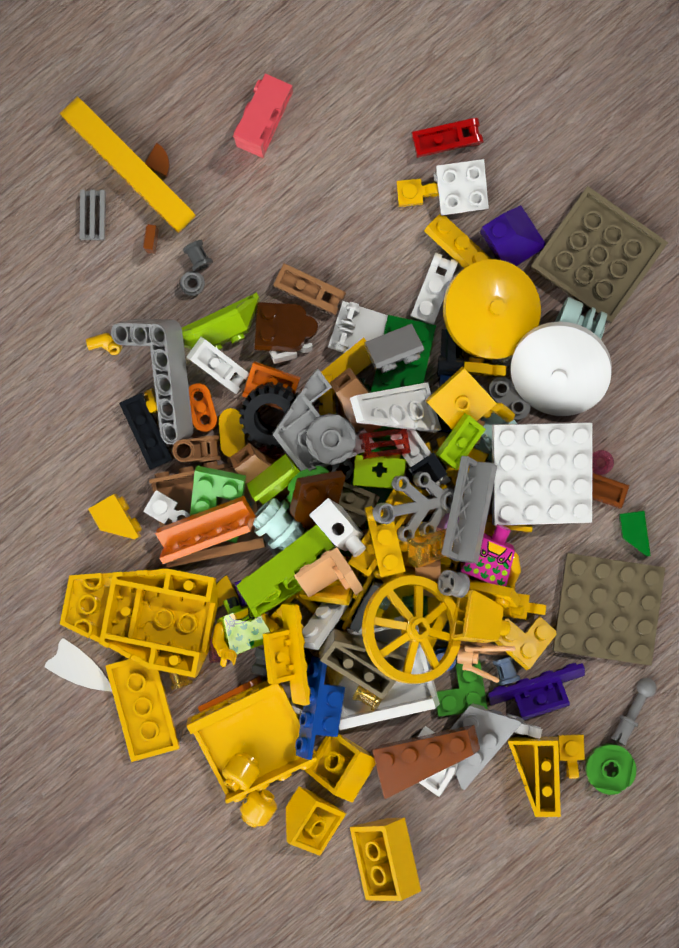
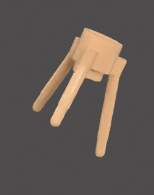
[457,644,516,683]

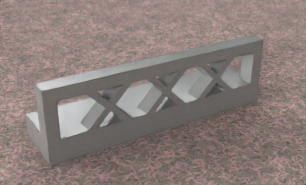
[442,456,497,564]

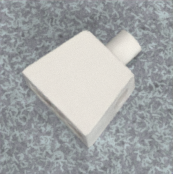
[309,498,366,557]

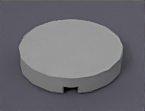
[305,413,357,465]

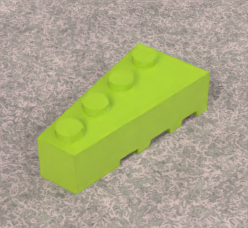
[236,525,335,618]

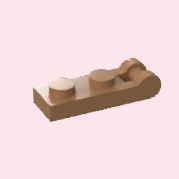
[273,263,346,316]

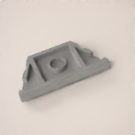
[450,703,525,790]

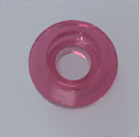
[592,450,614,475]

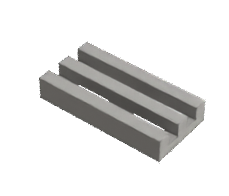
[80,190,106,240]

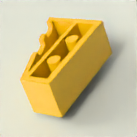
[508,736,561,817]

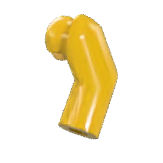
[86,333,122,355]

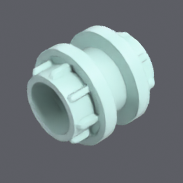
[253,498,305,550]

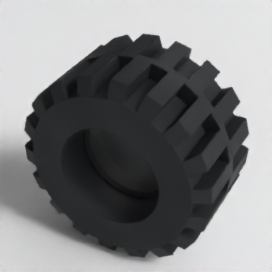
[239,382,298,449]

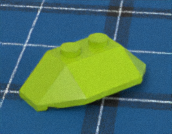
[182,292,260,350]

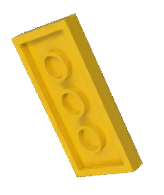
[105,659,180,762]

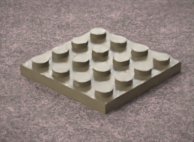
[530,186,668,324]
[552,553,665,666]

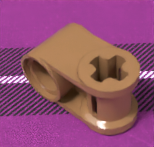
[172,435,221,463]

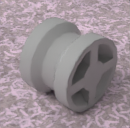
[438,570,470,598]

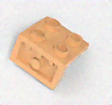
[294,547,364,597]

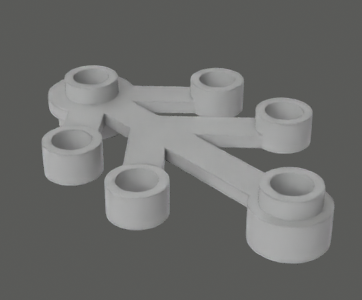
[372,472,454,542]

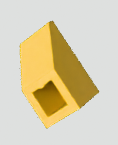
[88,494,142,539]

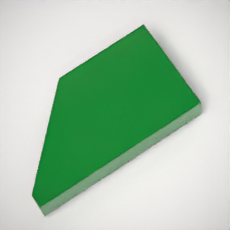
[618,511,651,556]

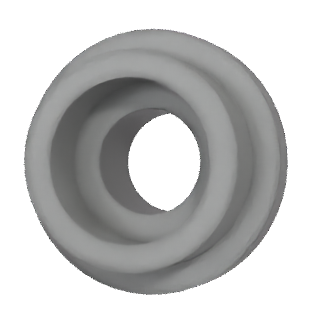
[180,271,205,296]

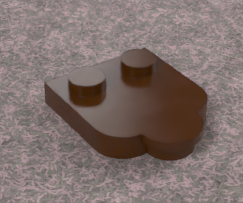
[255,302,318,352]
[290,470,346,530]

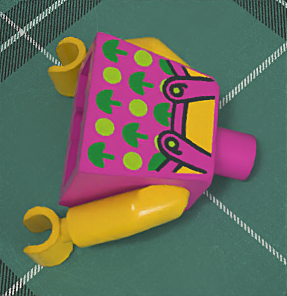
[450,524,521,590]

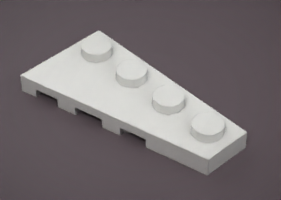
[350,382,441,432]

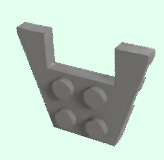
[272,368,378,471]

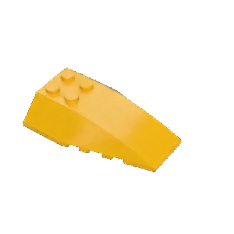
[60,569,218,678]

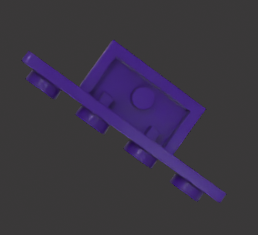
[488,663,585,720]

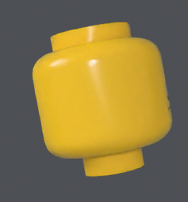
[222,752,260,792]
[240,789,277,827]

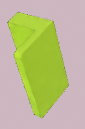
[435,413,486,470]
[246,454,301,505]

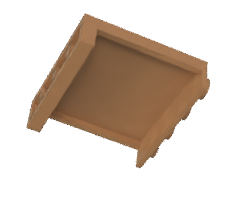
[149,458,266,568]

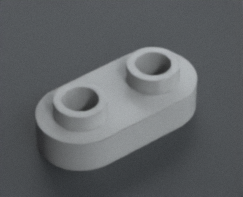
[488,377,530,420]

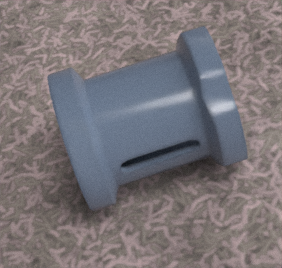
[492,656,520,685]

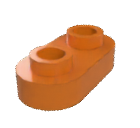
[189,383,218,432]

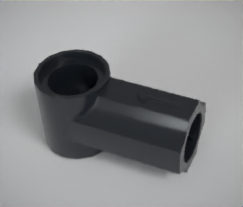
[437,329,464,378]

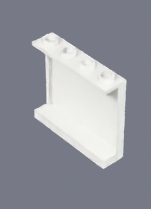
[328,616,440,730]

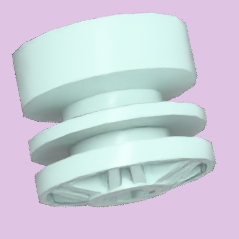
[555,297,607,339]

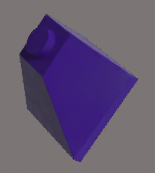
[480,205,546,266]

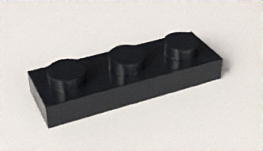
[119,393,173,470]

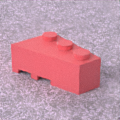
[233,73,293,158]

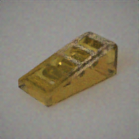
[407,529,454,568]

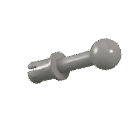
[611,678,657,746]

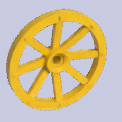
[362,576,461,684]

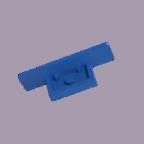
[295,656,345,760]

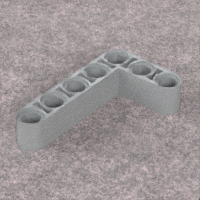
[111,319,193,444]

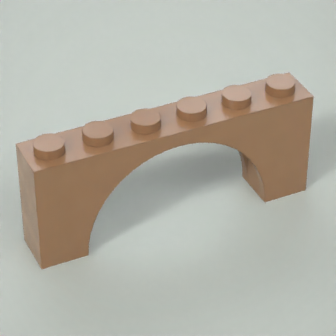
[230,368,382,501]

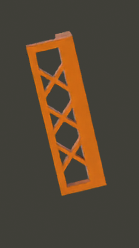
[155,496,255,564]

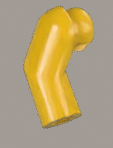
[483,402,515,423]

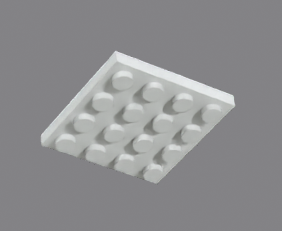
[492,422,592,526]

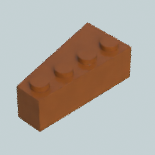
[372,725,480,799]

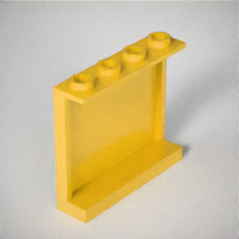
[186,680,317,803]

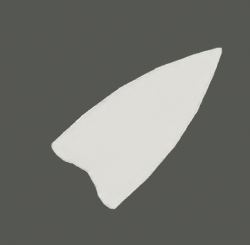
[45,638,112,692]

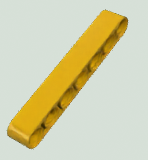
[60,96,196,233]

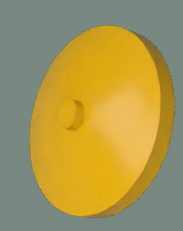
[443,259,541,360]

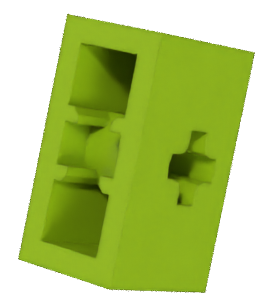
[353,451,406,489]

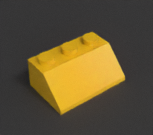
[350,817,421,901]

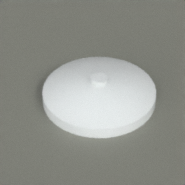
[511,322,612,416]

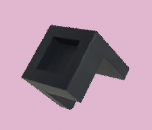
[409,453,448,490]

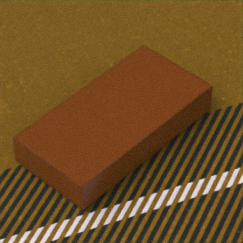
[592,473,630,509]

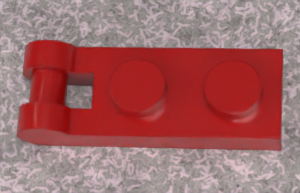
[411,118,484,158]

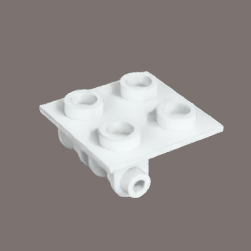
[433,159,489,215]
[328,301,388,353]

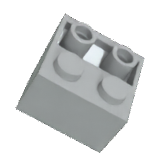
[364,324,424,374]

